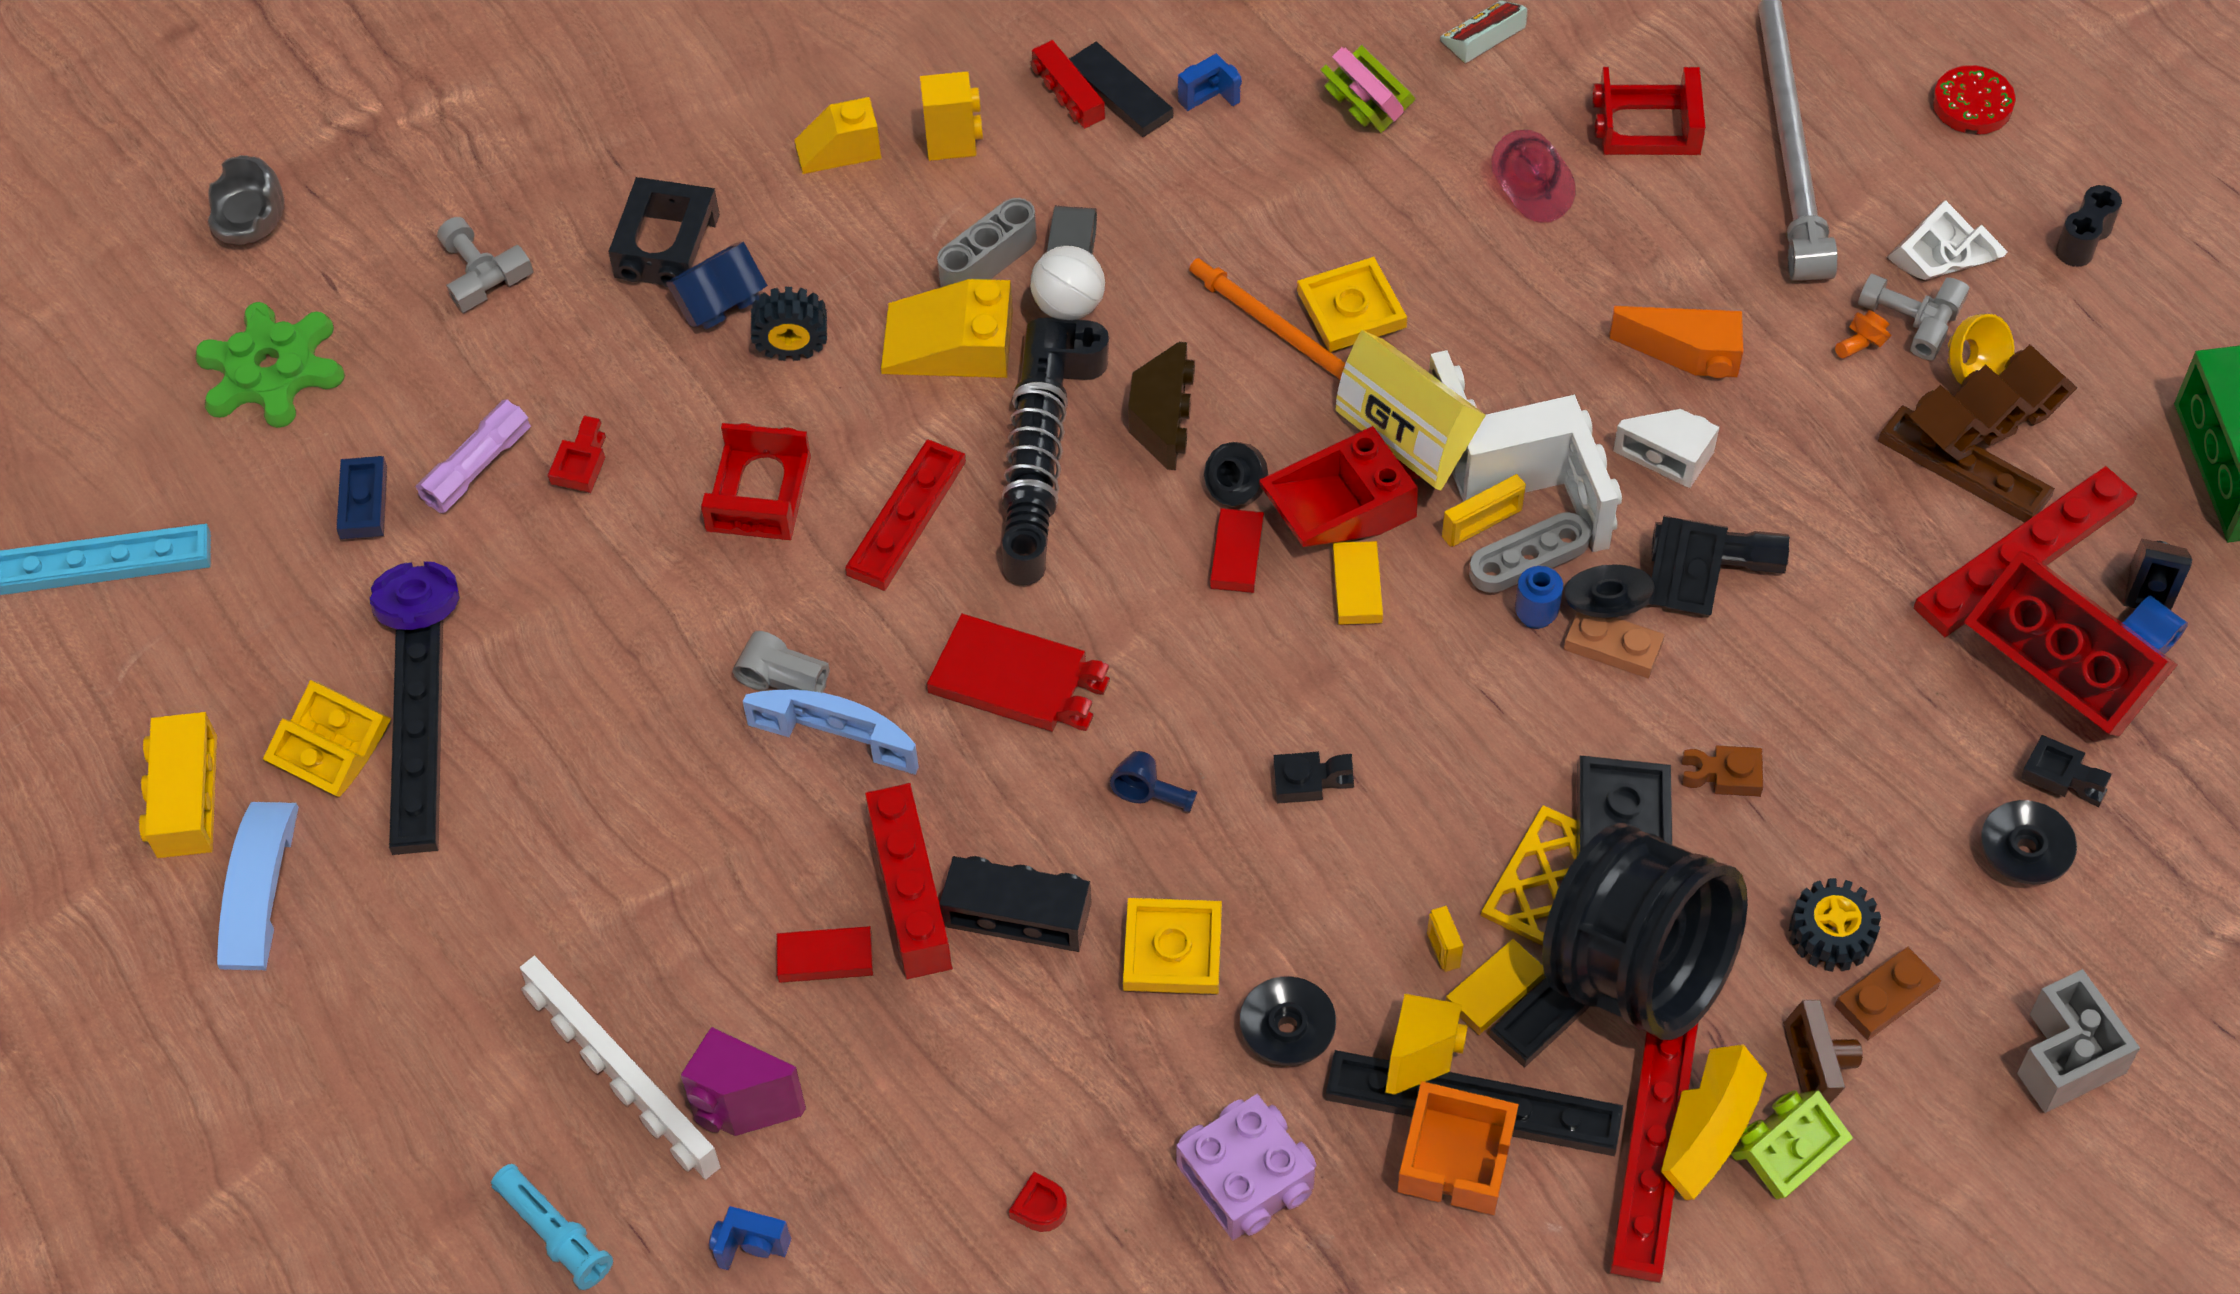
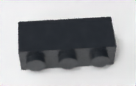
[939,856,1092,952]

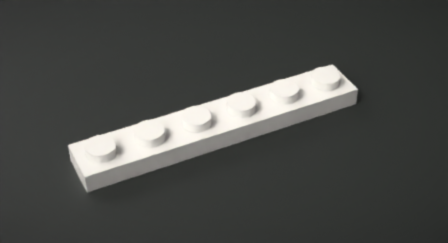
[519,955,720,1180]

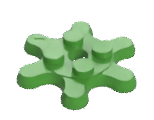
[195,302,345,428]

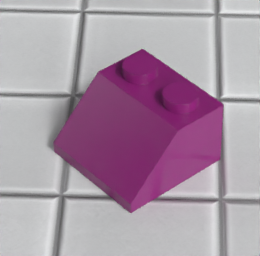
[681,1027,806,1136]

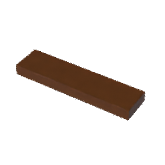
[1878,405,2055,523]

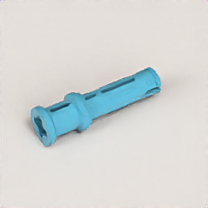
[491,1164,613,1290]

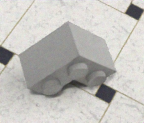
[2017,969,2140,1113]

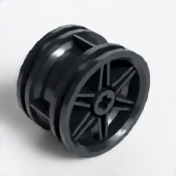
[1542,823,1748,1040]

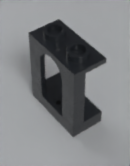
[608,177,720,287]

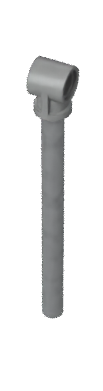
[1758,0,1837,281]

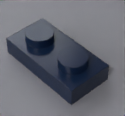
[336,456,387,539]

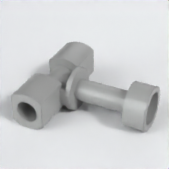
[437,217,534,313]
[1858,273,1970,361]

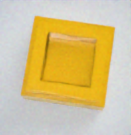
[1427,905,1464,972]

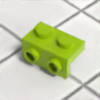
[1320,45,1416,133]

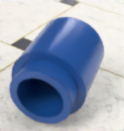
[1515,566,1563,629]

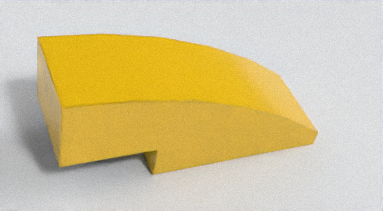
[1661,1044,1767,1200]

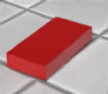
[1210,508,1264,593]
[776,926,873,983]

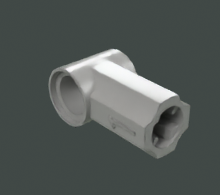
[732,631,830,693]

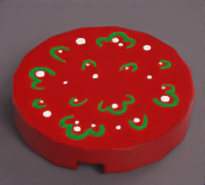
[1933,65,2016,134]

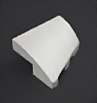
[1887,200,2007,280]

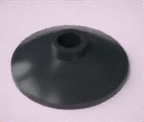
[1565,564,1655,618]
[1981,800,2077,885]
[1240,976,1336,1066]

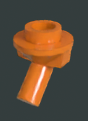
[1835,310,1892,359]

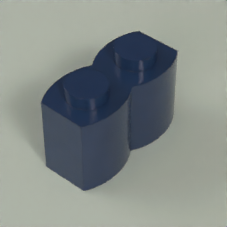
[666,242,768,330]

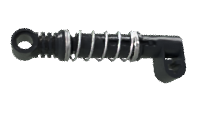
[1002,318,1109,585]

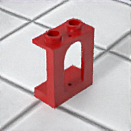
[1592,67,1706,155]
[701,423,811,541]

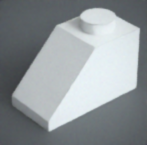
[1613,409,1719,488]

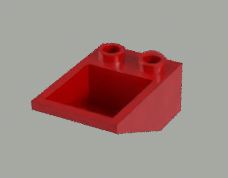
[1259,426,1421,547]

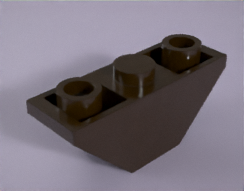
[1128,342,1195,470]

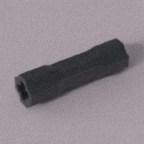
[1651,522,1790,573]

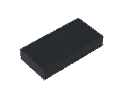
[1489,978,1590,1068]

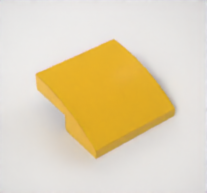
[263,680,391,797]

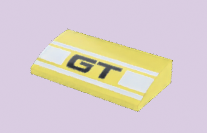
[1336,330,1486,491]

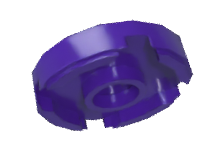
[369,561,460,630]

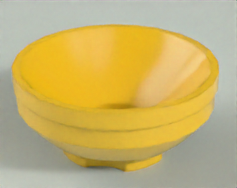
[1947,314,2015,384]

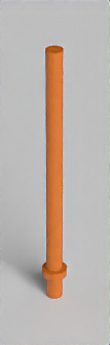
[1189,258,1346,380]

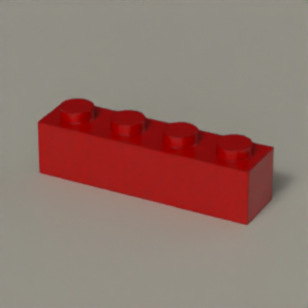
[1030,40,1105,129]

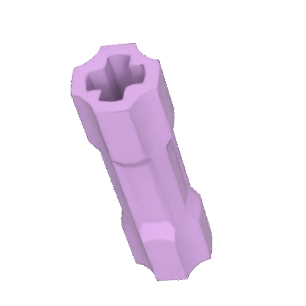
[415,399,531,513]

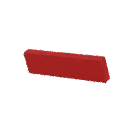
[845,439,966,591]

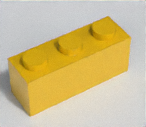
[139,712,217,858]

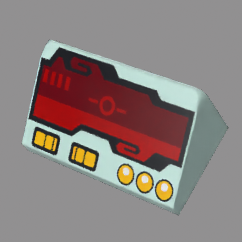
[1440,0,1528,63]

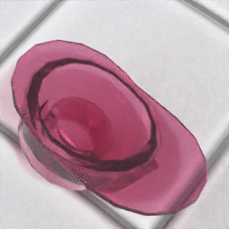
[1491,129,1576,222]

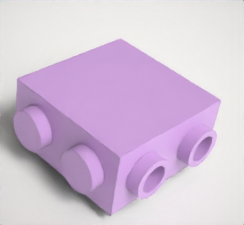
[1176,1094,1316,1241]

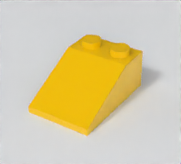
[881,279,1013,378]

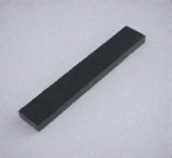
[389,620,443,855]
[1325,1050,1623,1156]

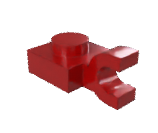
[548,415,606,493]

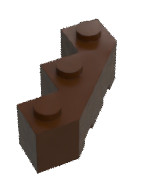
[1909,344,2077,460]

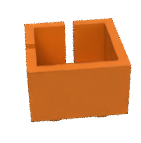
[1397,1081,1519,1216]

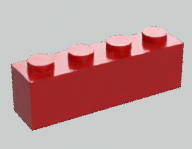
[865,783,952,980]

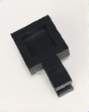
[2021,735,2112,807]
[1273,751,1354,804]

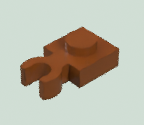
[1682,745,1763,797]

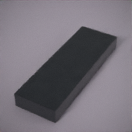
[1069,41,1174,137]

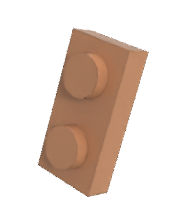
[1564,612,1665,679]

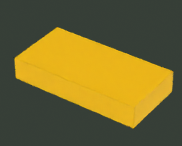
[1442,474,1526,547]
[1333,541,1383,625]
[1445,939,1545,1035]

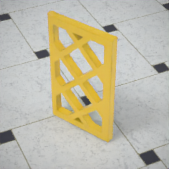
[1481,805,1577,946]

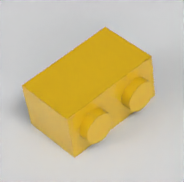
[920,71,983,161]

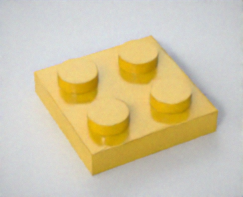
[1297,257,1407,352]
[1123,898,1222,994]

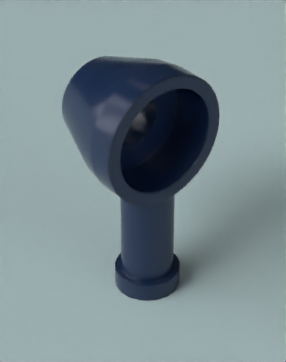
[1110,751,1198,813]

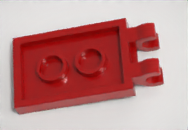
[927,613,1110,732]

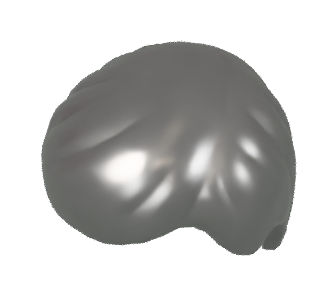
[208,155,284,245]

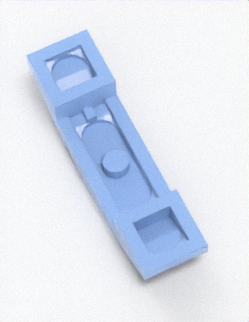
[743,689,919,775]
[217,802,299,970]

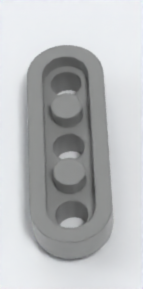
[1469,512,1591,593]

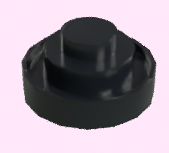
[1204,442,1268,506]

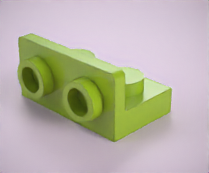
[1731,1090,1853,1199]

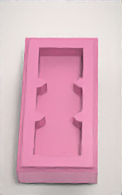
[1332,47,1404,121]

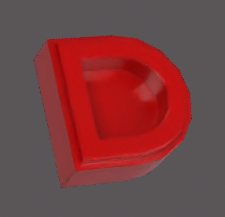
[1009,1171,1068,1232]

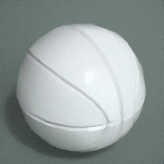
[1030,246,1105,320]

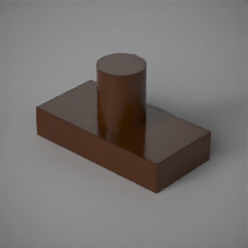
[1783,1000,1863,1105]

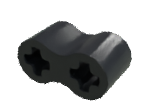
[2056,185,2122,267]

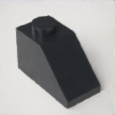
[2124,538,2192,610]

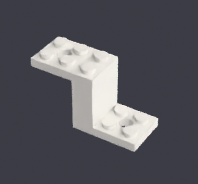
[1429,350,1622,552]

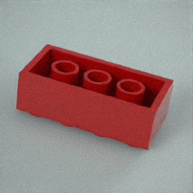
[1964,550,2178,737]

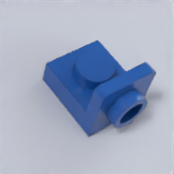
[709,1206,792,1270]

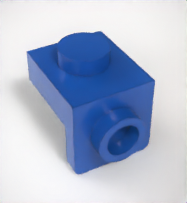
[1178,53,1242,111]

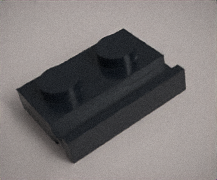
[1649,515,1728,615]

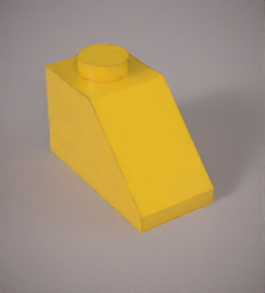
[794,97,881,174]
[1385,994,1468,1094]

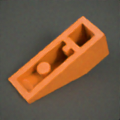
[1610,306,1743,378]

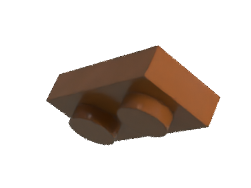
[1835,947,1941,1041]

